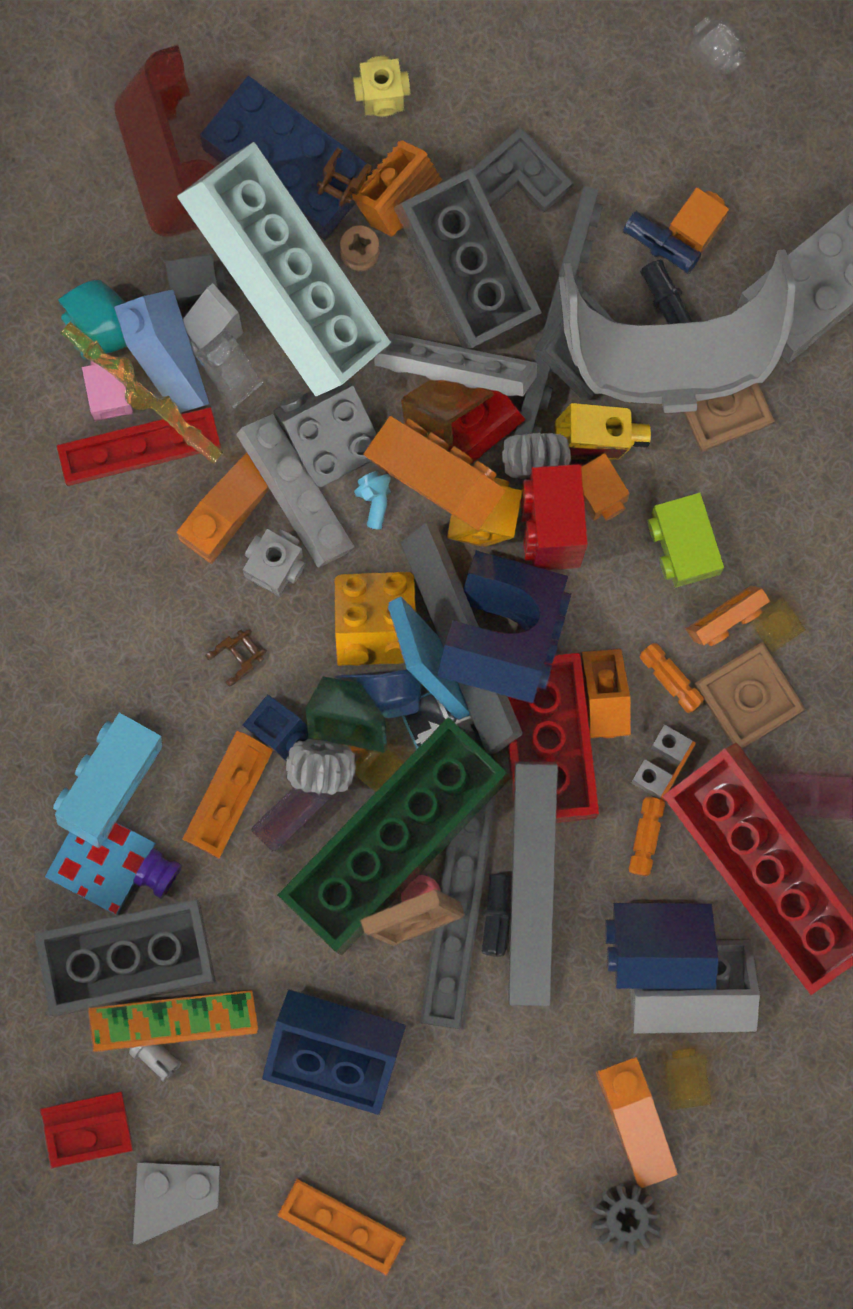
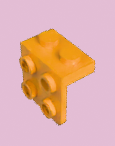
[334,572,415,666]

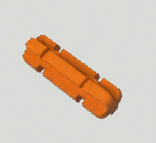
[640,643,704,713]
[629,797,665,877]

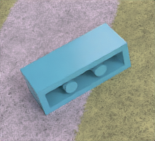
[53,713,162,848]

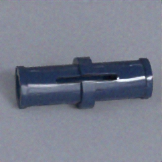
[623,211,702,274]

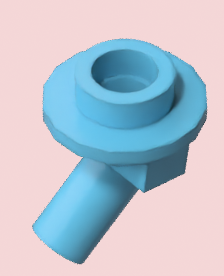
[354,471,391,529]

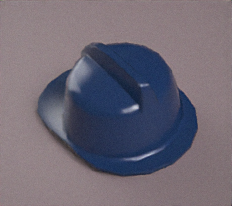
[335,670,421,718]

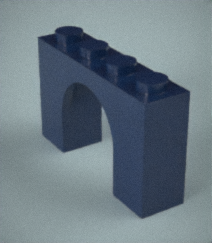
[437,550,572,703]

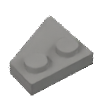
[133,1163,221,1244]

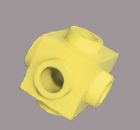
[353,56,410,117]

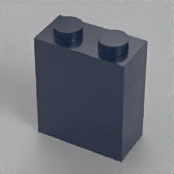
[605,903,718,989]

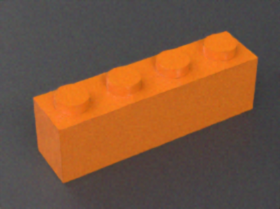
[363,416,506,531]

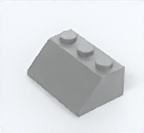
[630,940,760,1033]

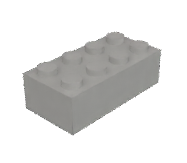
[737,202,853,364]

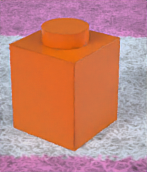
[669,187,729,253]
[581,453,630,521]

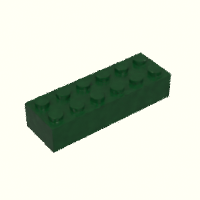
[277,717,511,955]

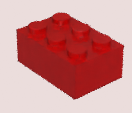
[520,464,588,570]

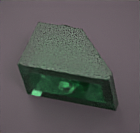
[305,676,387,753]

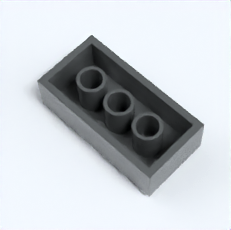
[394,168,542,349]
[34,899,216,1017]

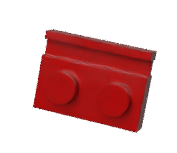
[40,1092,134,1169]

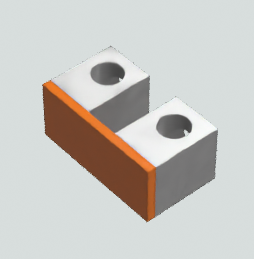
[631,725,696,800]

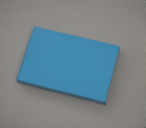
[388,597,471,720]

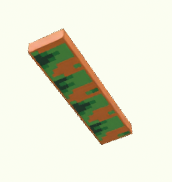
[88,990,258,1052]

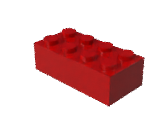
[507,653,599,823]

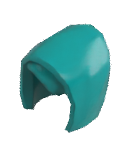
[58,280,127,360]

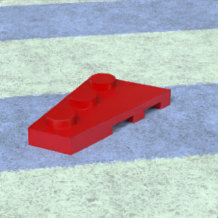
[434,387,526,464]

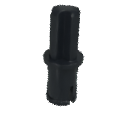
[640,260,693,324]
[482,874,512,957]

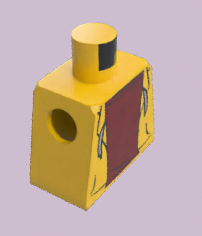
[555,403,651,460]

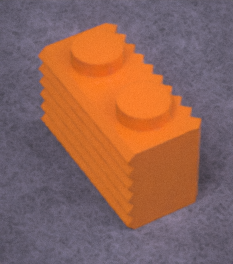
[352,140,442,237]

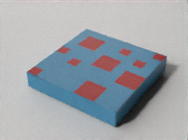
[45,822,156,915]

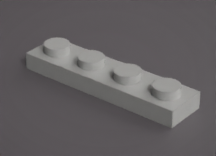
[374,333,537,396]
[236,414,354,568]

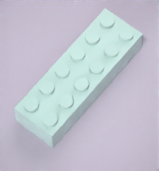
[177,142,391,396]

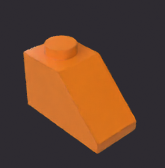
[581,649,631,738]

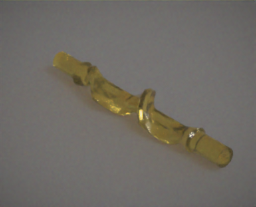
[60,322,223,464]

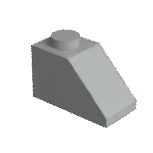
[183,283,243,363]

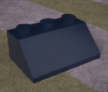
[262,989,406,1115]

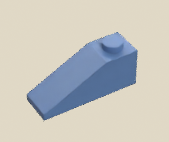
[114,289,209,415]

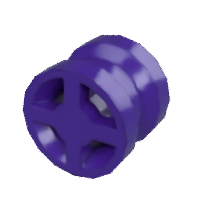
[133,848,182,899]

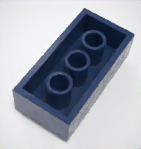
[200,75,373,241]

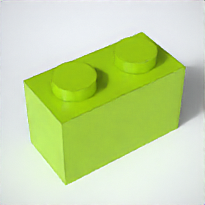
[647,493,724,588]

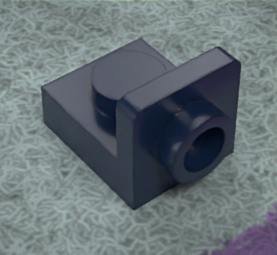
[242,694,315,761]

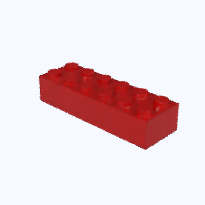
[663,742,853,995]

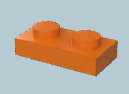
[686,586,770,646]

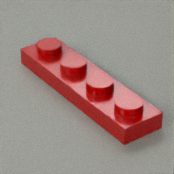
[56,407,221,486]

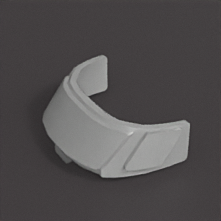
[559,249,795,413]

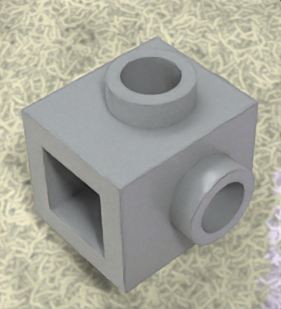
[243,529,305,597]

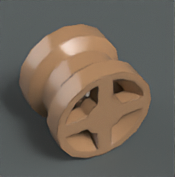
[340,225,380,271]

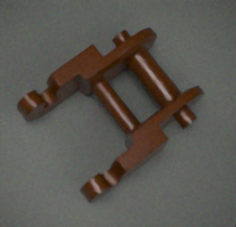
[317,148,372,207]
[205,629,267,687]

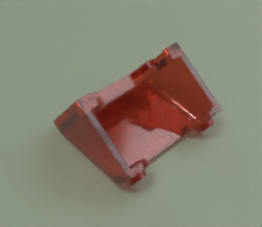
[114,45,215,237]

